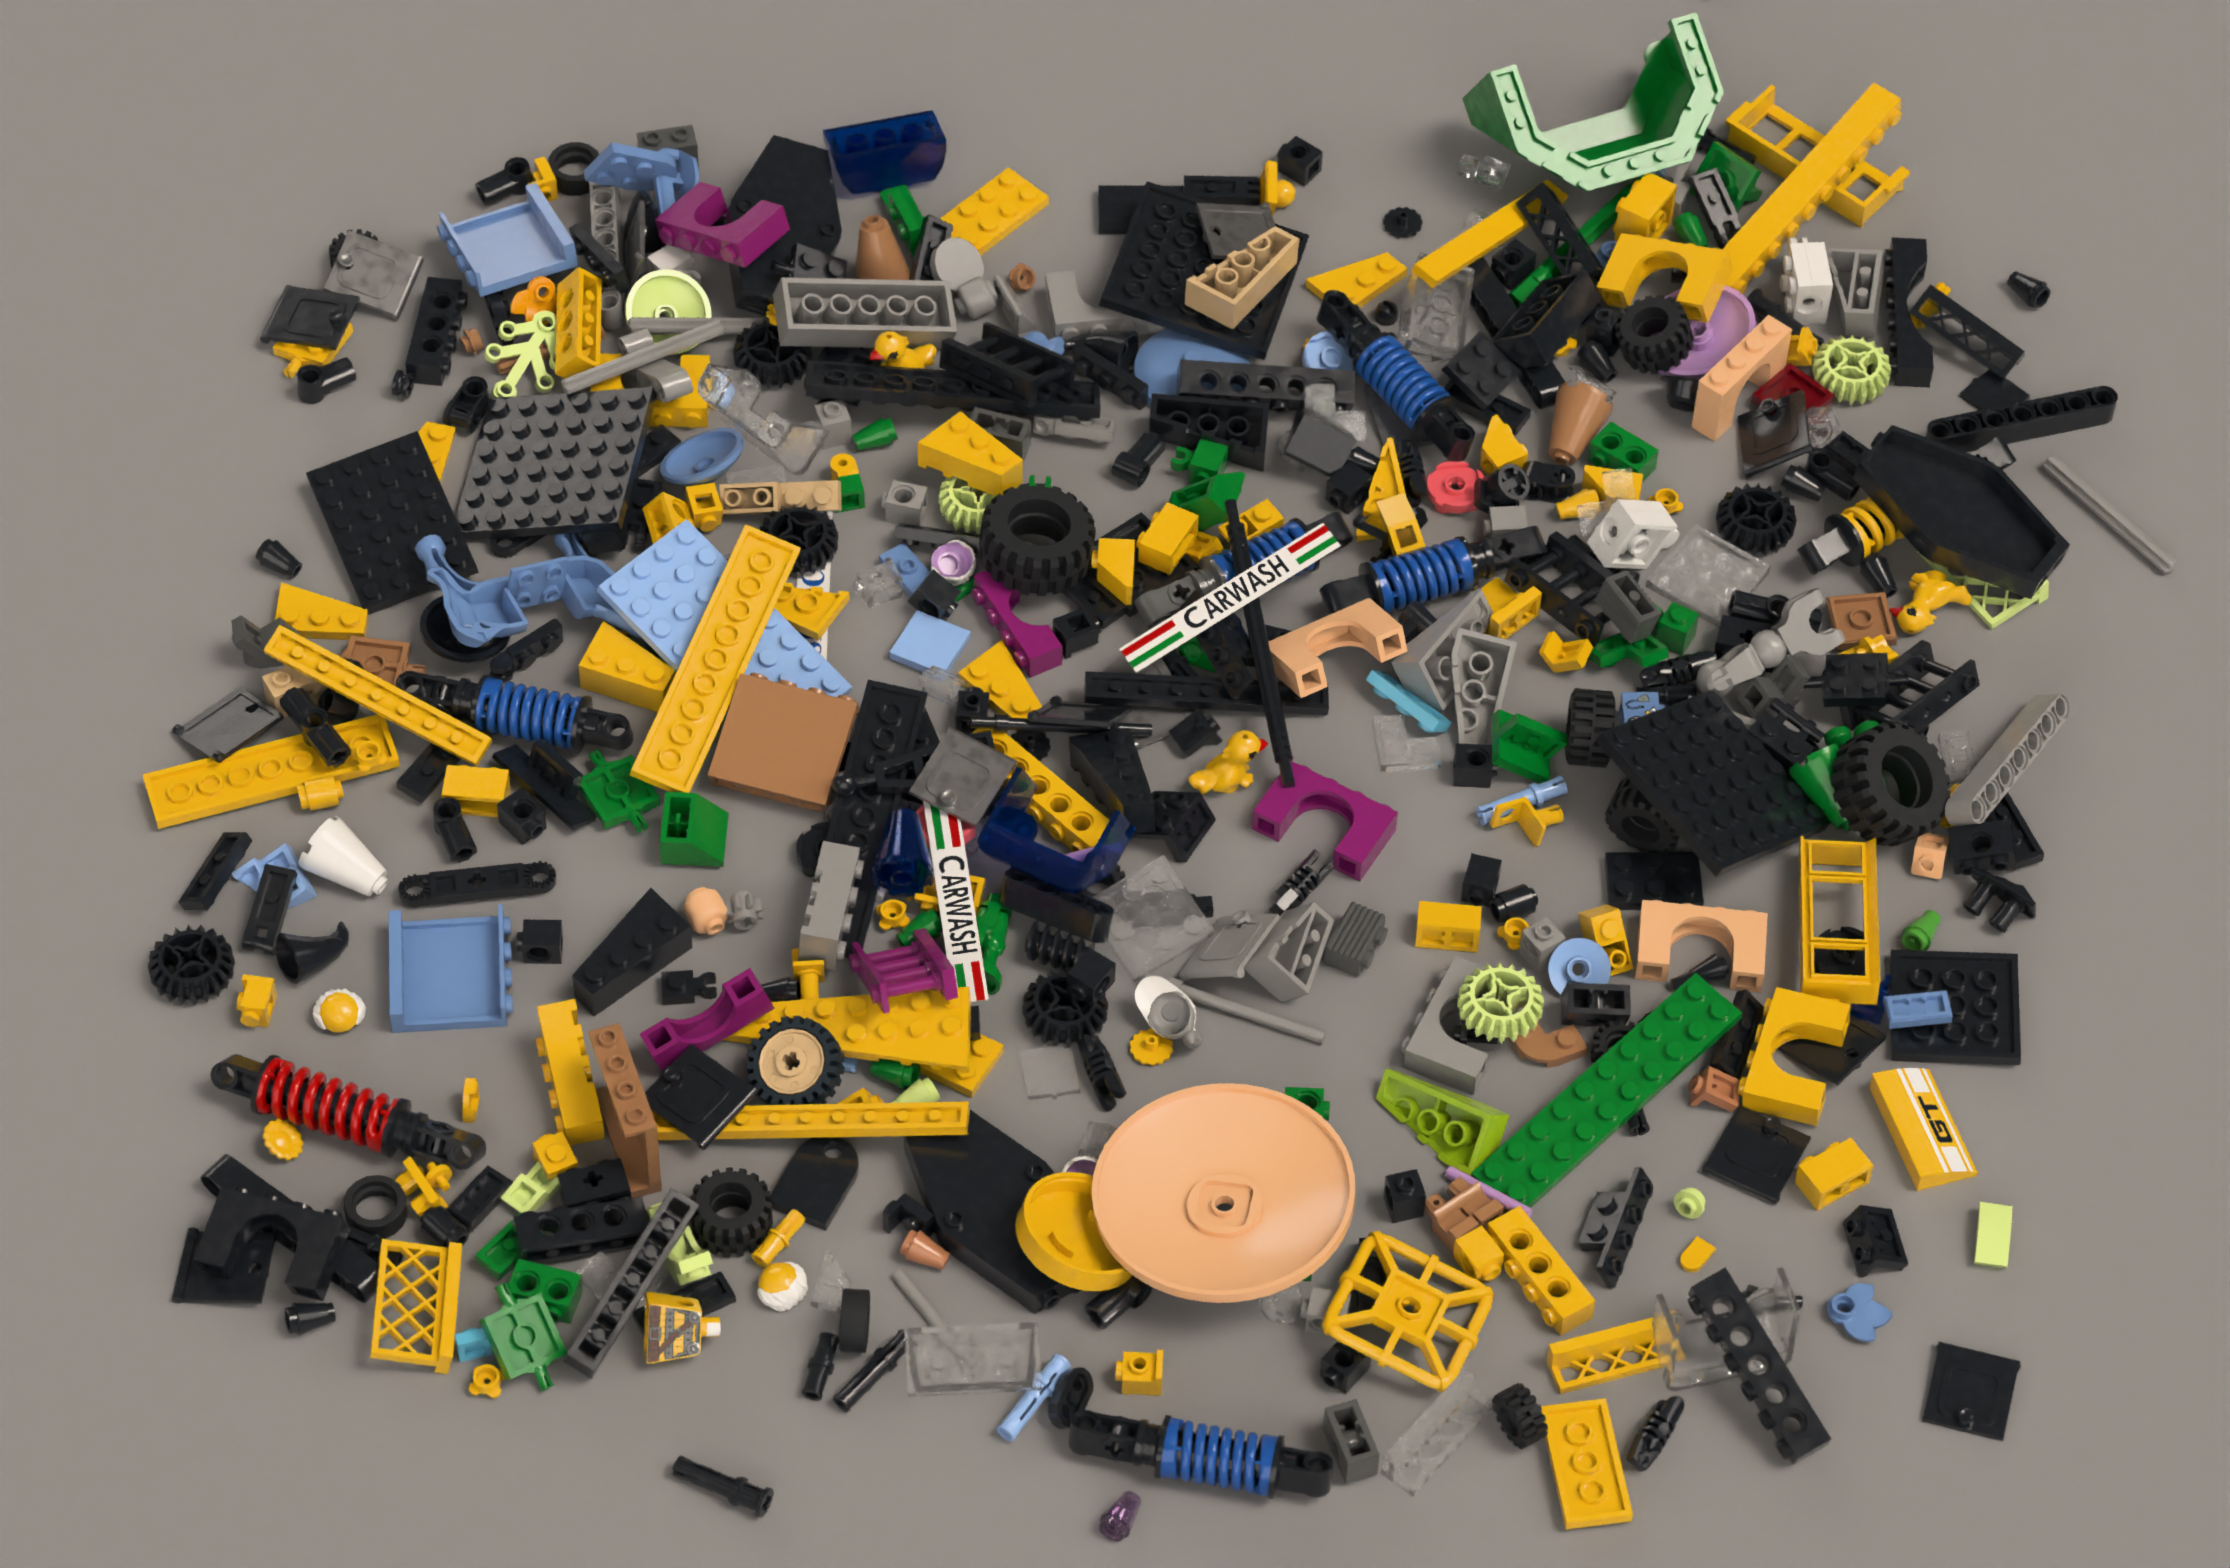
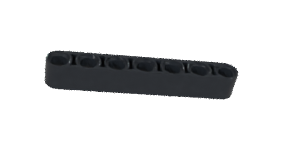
[1454,257,1565,410]
[1925,386,2118,452]
[201,1154,389,1303]

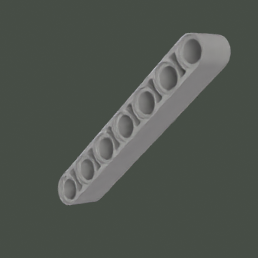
[589,182,626,329]
[1945,694,2071,825]

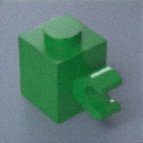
[1171,439,1229,484]
[1654,601,1699,656]

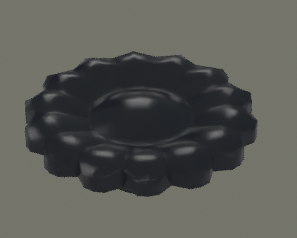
[1383,207,1423,238]
[1011,730,1051,761]

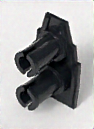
[1963,868,2036,933]

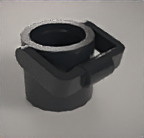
[1474,463,1530,515]

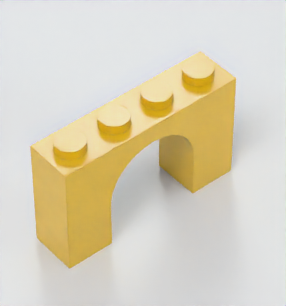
[1596,233,1733,323]
[590,353,711,428]
[1738,987,1851,1126]

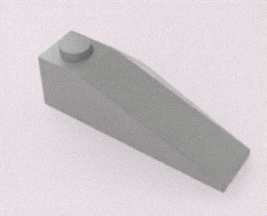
[1391,589,1493,711]
[1451,627,1517,745]

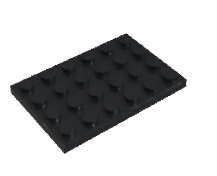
[306,431,479,615]

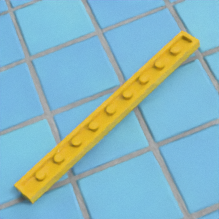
[651,1101,970,1140]

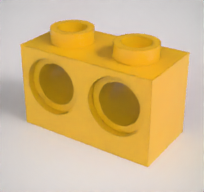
[642,492,695,544]

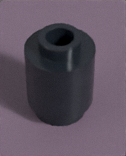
[1489,884,1538,923]
[420,1206,469,1248]

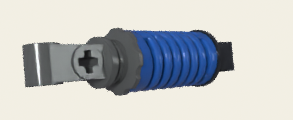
[1134,511,1354,630]

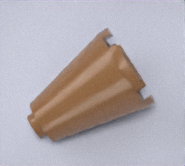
[855,215,911,280]
[1548,382,1613,466]

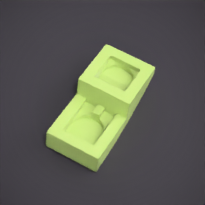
[501,1161,559,1213]
[1973,1202,2013,1269]

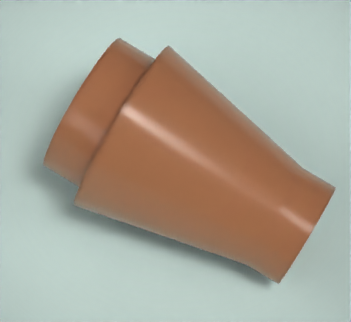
[899,1229,951,1271]

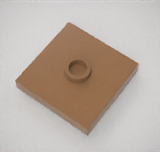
[1825,592,1897,650]

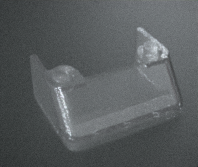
[1652,1267,1801,1391]

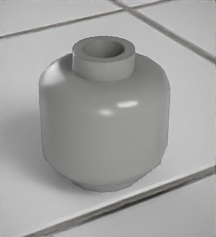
[954,277,999,319]

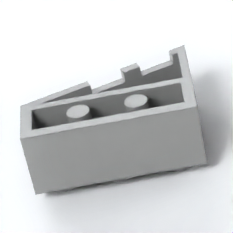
[1825,248,1884,337]

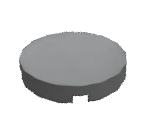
[930,237,984,295]

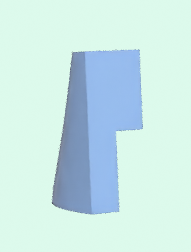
[232,843,317,908]

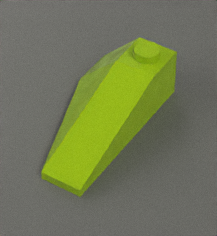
[1376,1068,1510,1176]

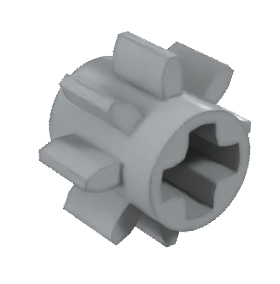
[725,891,763,930]

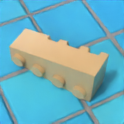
[1185,226,1299,329]

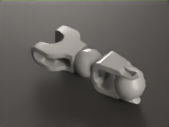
[1696,588,1846,697]

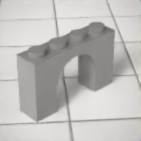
[1045,270,1168,343]
[1401,955,1517,1096]

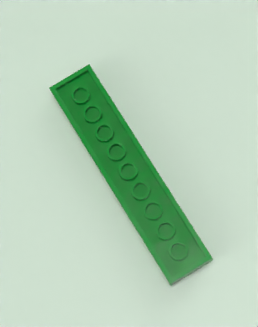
[1471,973,1742,1212]

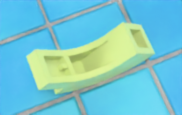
[645,1202,713,1286]

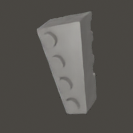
[798,841,864,971]

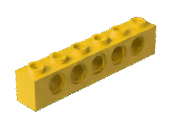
[971,728,1118,864]

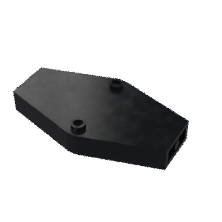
[723,135,842,316]
[1853,425,2070,599]
[903,1101,1081,1314]

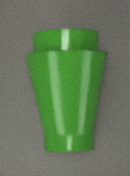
[1902,910,1941,951]

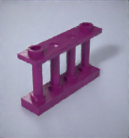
[849,928,958,1013]

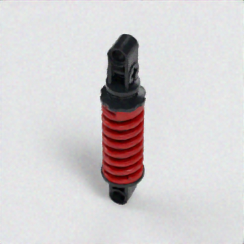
[211,1054,486,1170]

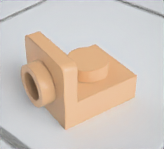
[1911,833,1950,879]

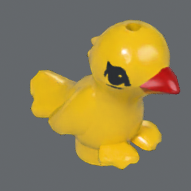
[869,331,937,369]
[1890,570,1972,634]
[1188,730,1268,795]

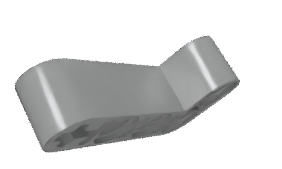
[617,328,693,403]

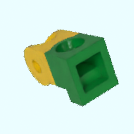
[830,453,865,513]

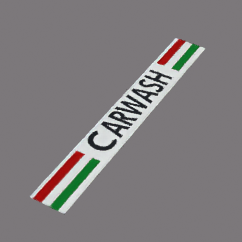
[1119,523,1341,673]
[923,801,989,1002]

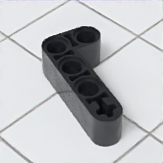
[1000,859,1114,943]

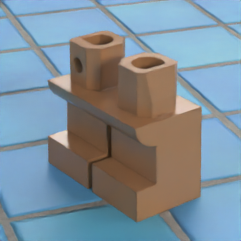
[1425,1177,1504,1254]

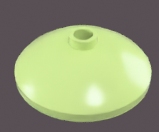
[625,270,711,356]

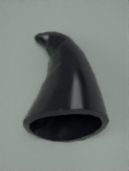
[624,191,666,253]
[1064,331,1139,374]
[275,922,349,984]

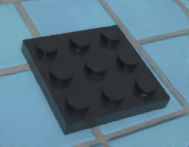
[1087,512,1199,618]

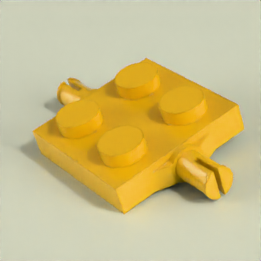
[273,322,354,379]

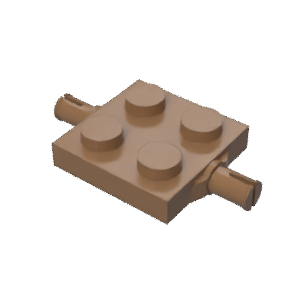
[338,635,427,686]

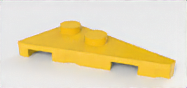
[1356,437,1406,542]

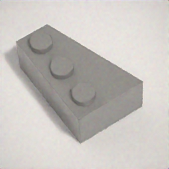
[1243,902,1334,1003]

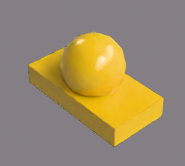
[1259,160,1296,217]

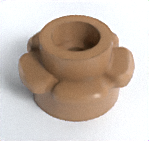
[1009,263,1036,291]
[460,328,484,356]

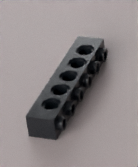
[1176,359,1355,417]
[563,1188,699,1379]
[1687,1267,1831,1465]

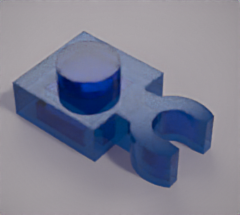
[1850,974,1891,1025]

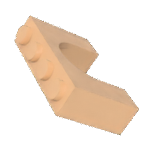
[1691,315,1792,442]
[1269,598,1408,698]
[1635,900,1768,993]

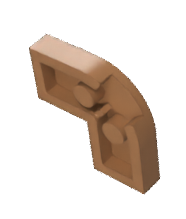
[1507,1022,1588,1068]

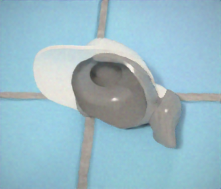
[1134,975,1203,1049]

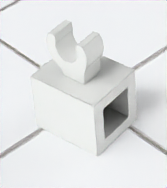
[647,245,701,285]

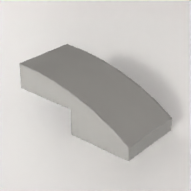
[1672,162,1691,222]

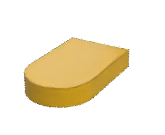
[1680,1236,1716,1272]

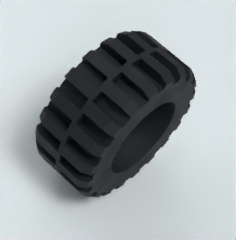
[978,483,1096,596]
[1831,722,1951,847]

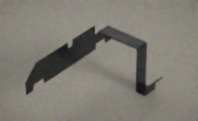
[1353,507,1428,563]

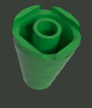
[1789,743,1852,832]

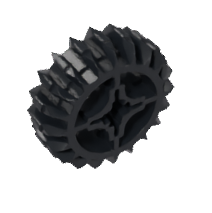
[733,319,812,390]
[1715,483,1797,557]
[759,504,839,577]
[148,924,235,1006]
[1022,967,1108,1049]

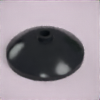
[420,596,511,663]

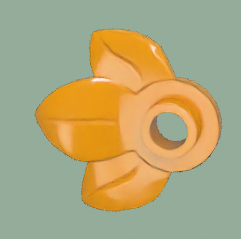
[510,276,557,334]

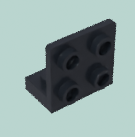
[1126,791,1216,862]

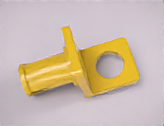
[1489,797,1564,847]
[792,948,825,1000]

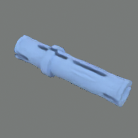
[1476,775,1568,826]
[996,1354,1071,1442]

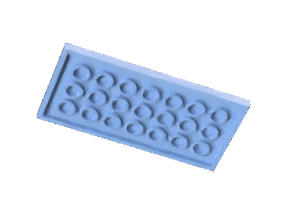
[597,519,852,722]

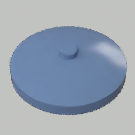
[1134,329,1250,407]

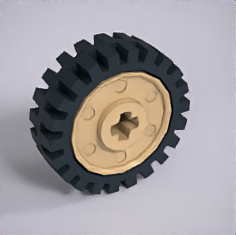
[746,1016,844,1105]

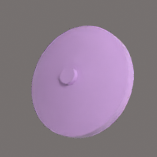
[1648,285,1757,380]

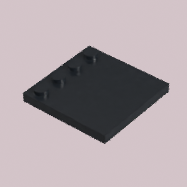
[1890,950,2021,1065]

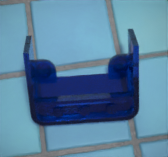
[978,766,1136,893]

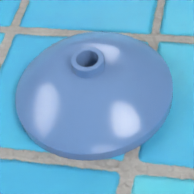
[660,428,744,486]

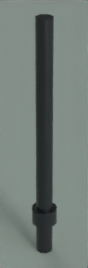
[969,714,1152,736]

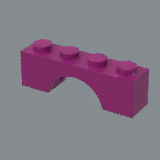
[971,571,1063,678]
[640,968,775,1072]

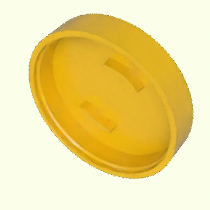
[1015,1172,1133,1291]

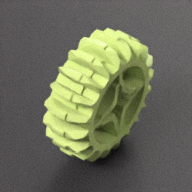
[1812,335,1891,406]
[938,476,1017,534]
[1457,962,1544,1044]

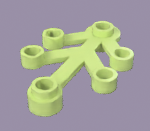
[484,311,556,398]

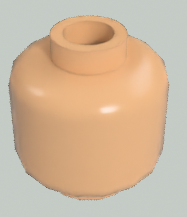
[683,887,729,935]

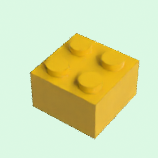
[1613,173,1677,241]

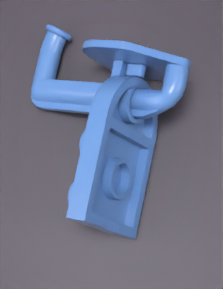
[584,142,699,216]

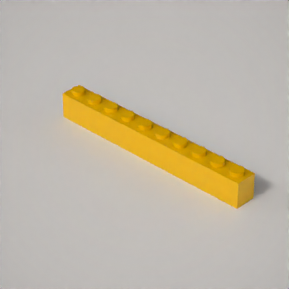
[1722,82,1902,294]

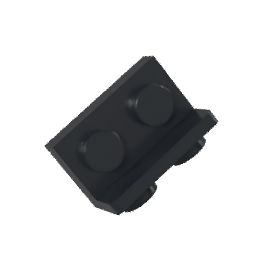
[1843,1205,1909,1277]

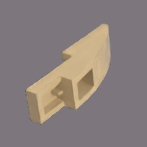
[720,480,842,515]

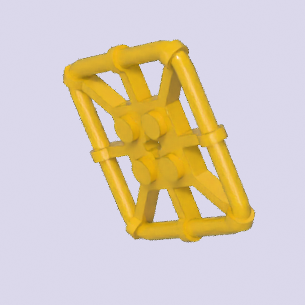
[1321,1230,1495,1392]

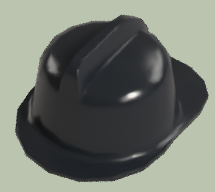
[1660,375,1699,412]

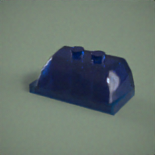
[823,110,947,194]

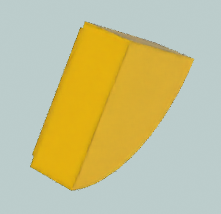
[462,1078,480,1123]

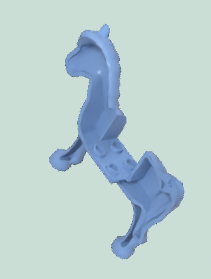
[415,533,643,648]

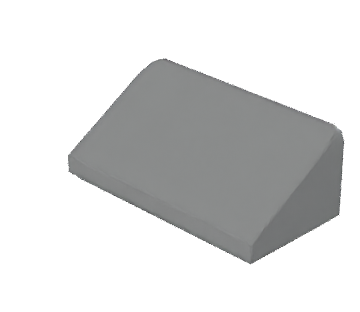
[994,275,1037,335]

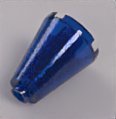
[871,808,934,897]

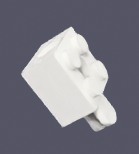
[1780,237,1833,325]
[1587,499,1679,569]

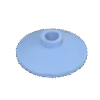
[1548,938,1611,995]

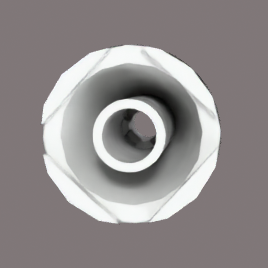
[298,816,389,897]

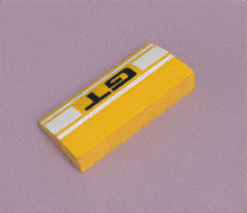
[1869,1068,1978,1191]

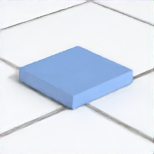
[889,610,971,680]

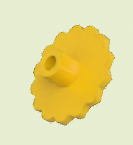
[1130,1028,1173,1067]
[262,1119,304,1161]

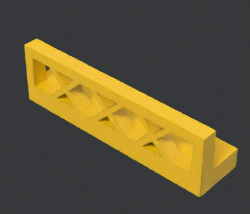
[1546,1312,1685,1394]

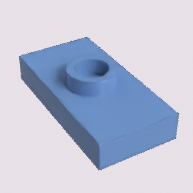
[879,542,930,597]
[1883,990,1953,1029]

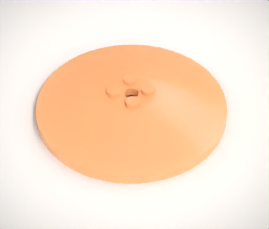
[1092,1083,1356,1303]

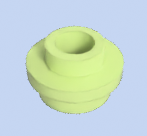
[1673,1187,1706,1219]

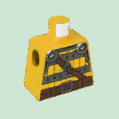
[643,1292,720,1363]

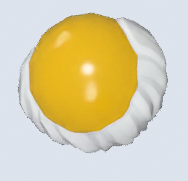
[313,988,366,1033]
[757,1262,808,1312]

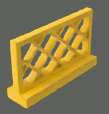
[370,1239,462,1374]

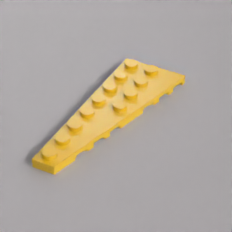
[723,987,971,1073]

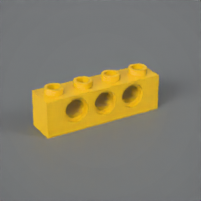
[555,267,602,379]
[1487,1206,1596,1336]

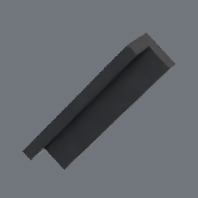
[1516,182,1604,282]
[1910,284,2025,380]

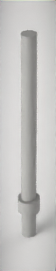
[1144,972,1326,1044]

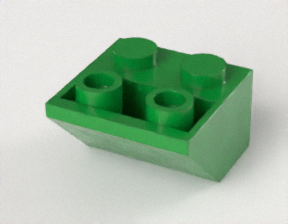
[1168,471,1245,531]
[660,792,729,867]

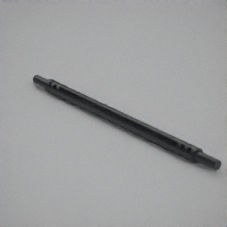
[1224,499,1295,788]

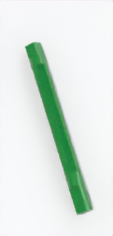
[1508,176,1643,309]

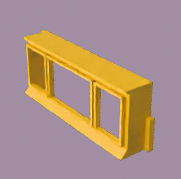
[1725,84,1911,228]
[1798,836,1881,1005]

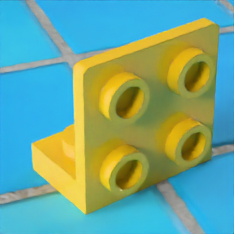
[1481,577,1542,639]

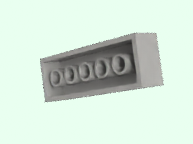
[773,277,957,349]

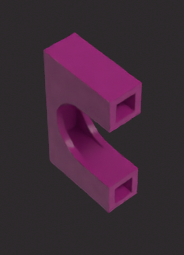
[655,182,790,268]
[1252,761,1398,882]

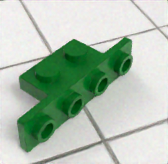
[880,184,923,260]

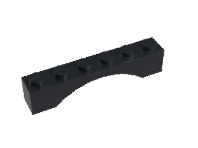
[1884,237,1934,388]

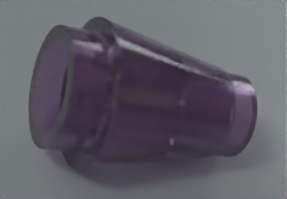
[1099,1491,1141,1542]

